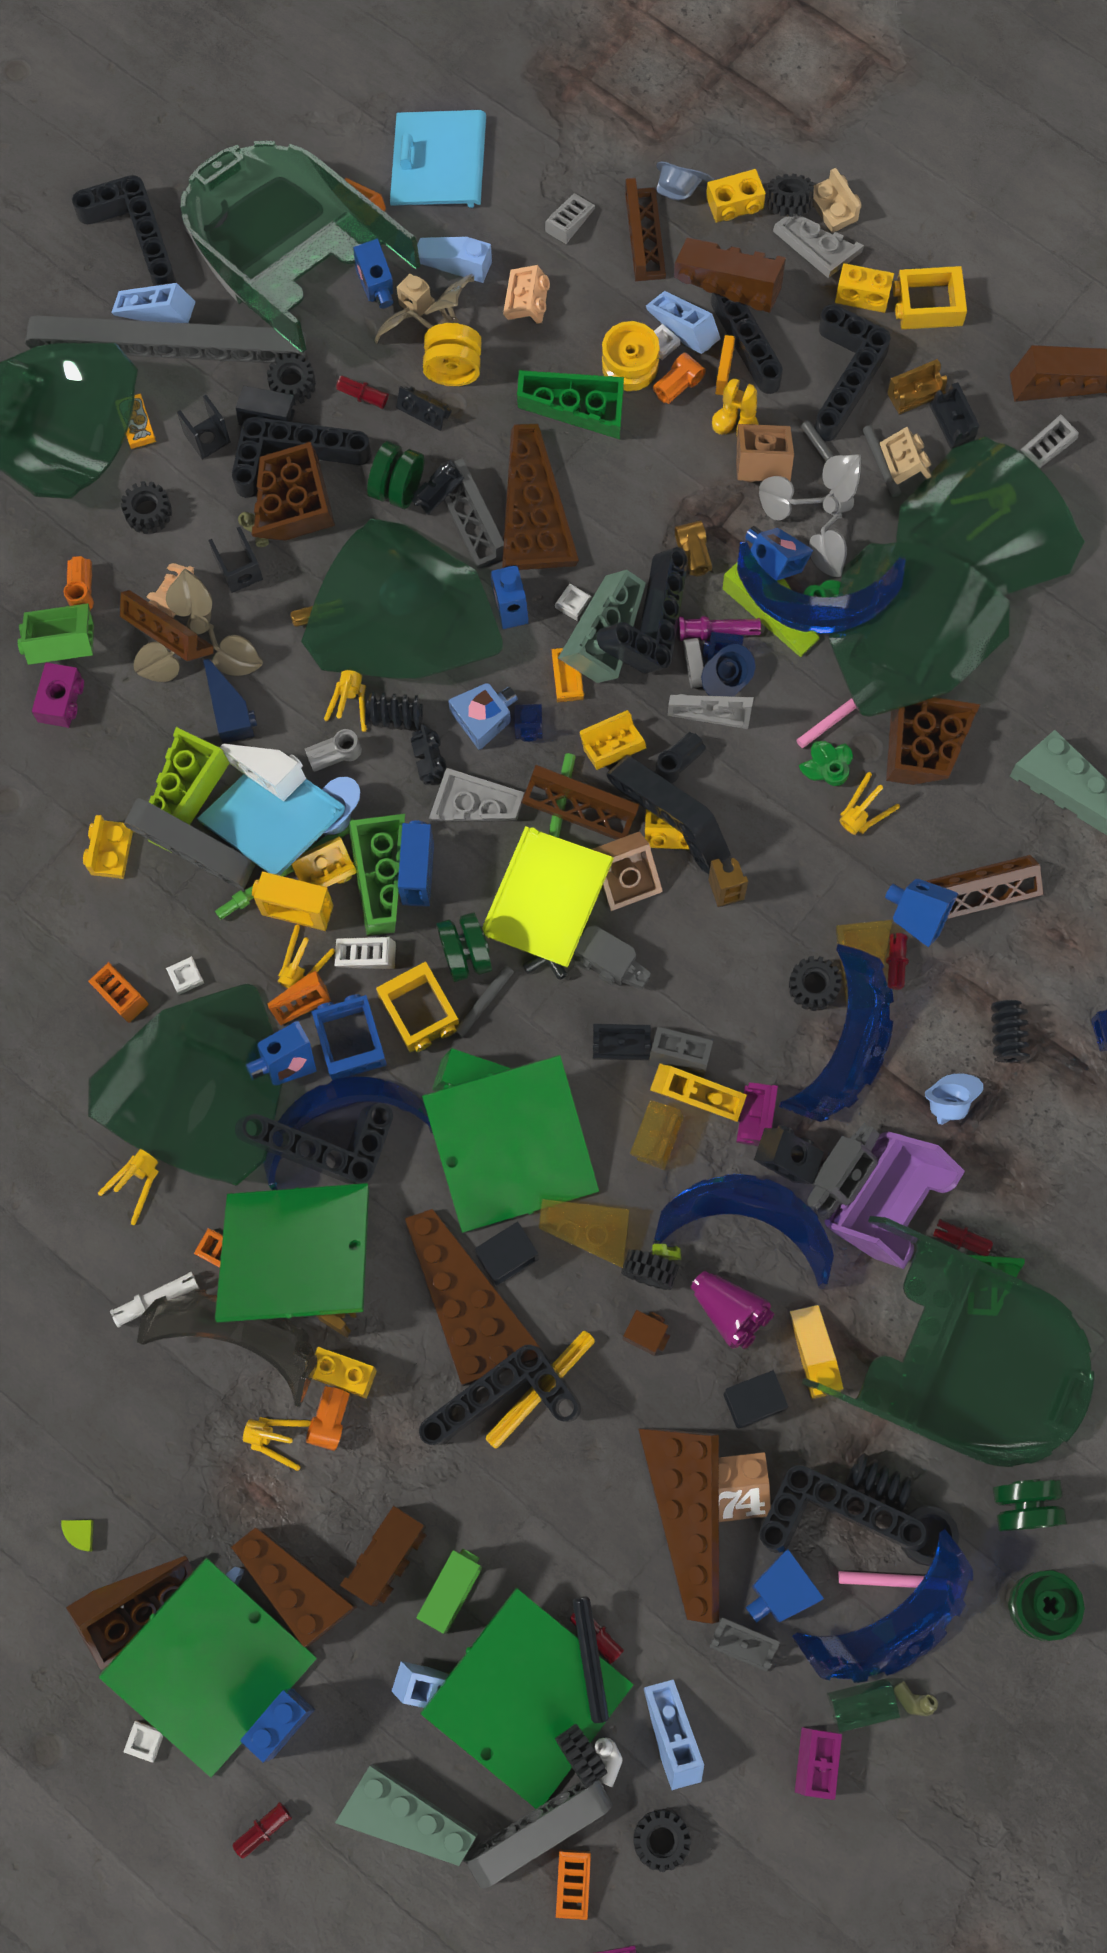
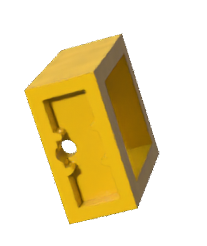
[893,266,967,329]
[252,871,334,931]
[376,961,459,1053]

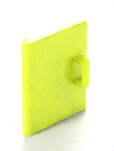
[482,826,614,967]

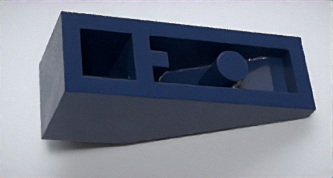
[203,659,258,744]

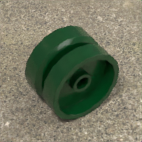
[367,441,425,510]
[436,912,492,983]
[993,1479,1067,1531]
[1008,1570,1085,1641]

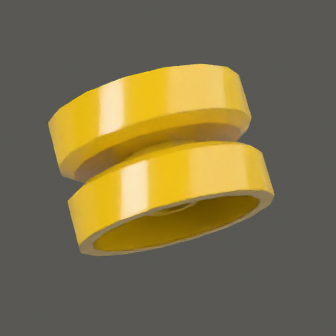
[602,321,660,391]
[423,323,482,386]

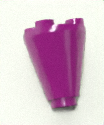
[691,1271,774,1349]

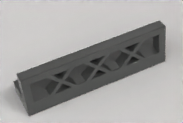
[444,458,504,569]

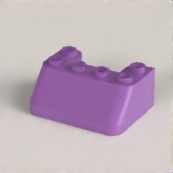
[825,1132,965,1269]

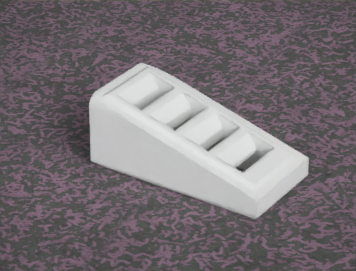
[334,937,396,969]

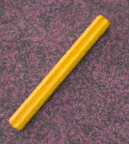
[485,1330,595,1449]

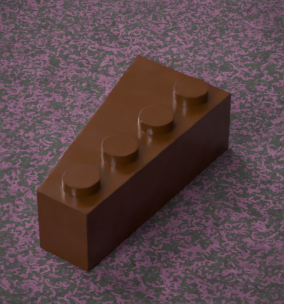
[674,238,786,313]
[1010,345,1107,402]
[231,1527,357,1647]

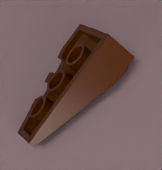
[66,1556,194,1670]

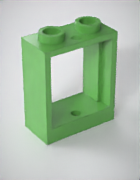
[18,603,94,665]
[416,1548,483,1634]

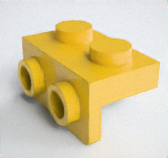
[579,710,646,770]
[291,836,357,887]

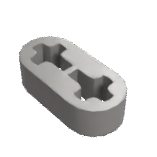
[683,638,704,689]

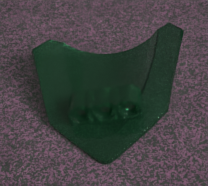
[0,343,138,499]
[893,437,1085,600]
[301,518,503,679]
[829,542,1010,717]
[88,984,283,1186]

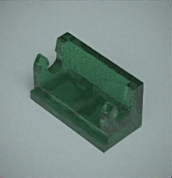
[827,1678,900,1732]

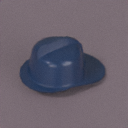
[701,644,756,697]

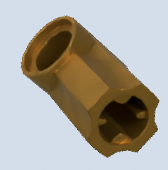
[674,521,712,577]

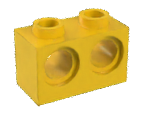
[706,169,766,223]
[835,263,894,313]
[307,1347,377,1399]

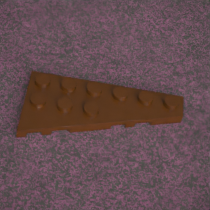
[502,424,579,570]
[405,1209,542,1386]
[638,1427,719,1624]

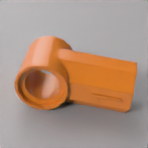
[653,352,706,404]
[63,556,94,611]
[306,1386,350,1451]

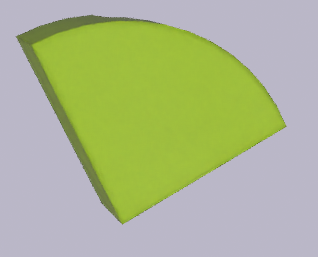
[652,1244,681,1260]
[61,1520,94,1552]

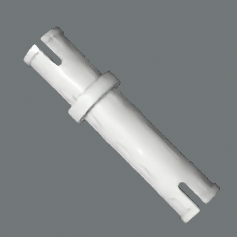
[110,1272,199,1328]

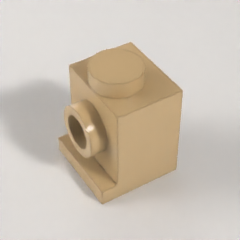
[397,274,435,316]

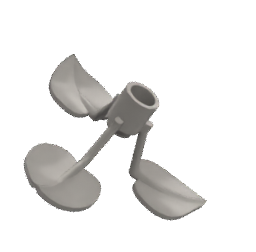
[759,454,861,577]

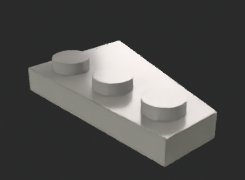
[773,213,864,278]
[668,694,754,729]
[429,768,525,821]

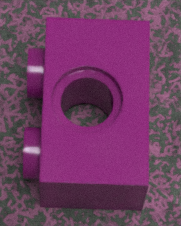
[32,662,84,728]

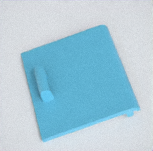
[390,110,486,208]
[197,774,345,876]

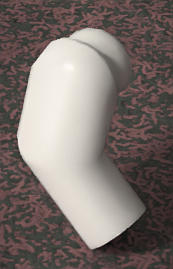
[595,1738,623,1787]

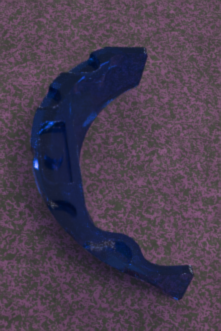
[737,539,906,634]
[779,944,894,1122]
[264,1077,433,1190]
[653,1174,834,1289]
[793,1529,973,1683]

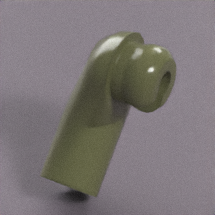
[238,512,269,547]
[891,1680,938,1716]

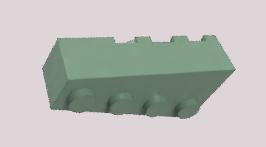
[558,570,646,683]
[1009,730,1107,835]
[335,1764,478,1866]

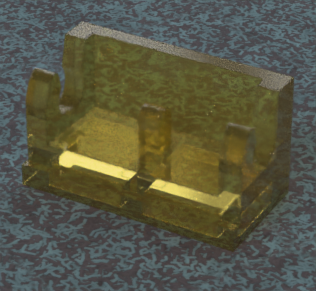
[630,1100,684,1170]

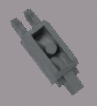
[573,925,651,990]
[806,1124,880,1220]

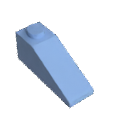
[411,237,492,283]
[111,283,196,323]
[646,291,721,354]
[392,1661,449,1708]
[644,1680,704,1790]

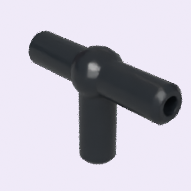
[523,956,567,980]

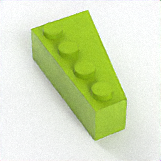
[148,727,230,853]

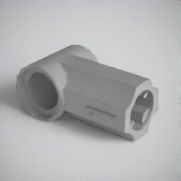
[305,729,362,772]

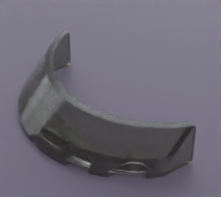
[137,1290,317,1407]

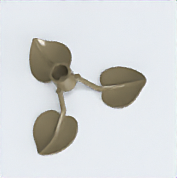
[374,274,474,344]
[134,569,263,682]

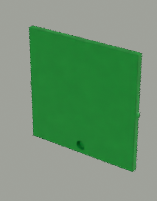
[422,1055,599,1233]
[215,1183,369,1322]
[98,1557,317,1777]
[420,1588,634,1809]

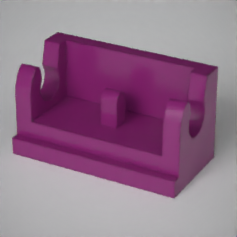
[736,1083,778,1146]
[795,1727,842,1800]

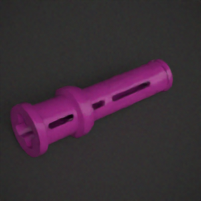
[678,616,761,641]

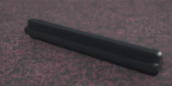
[573,1596,609,1723]

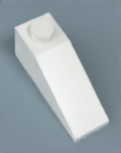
[219,744,306,801]

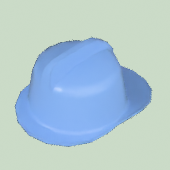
[322,777,361,836]
[925,1073,983,1125]

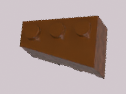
[340,1506,427,1607]

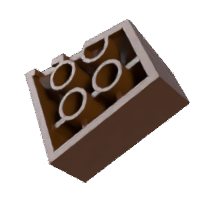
[251,442,335,541]
[886,692,981,785]

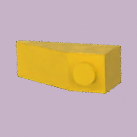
[650,1063,747,1122]
[789,1305,844,1399]

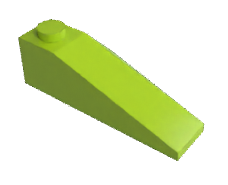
[722,555,819,657]

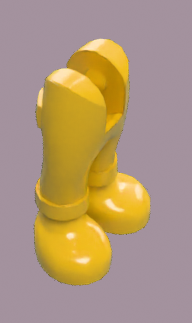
[712,379,759,435]

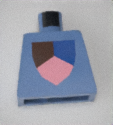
[448,683,518,750]

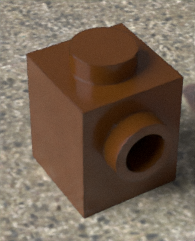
[623,1310,670,1356]

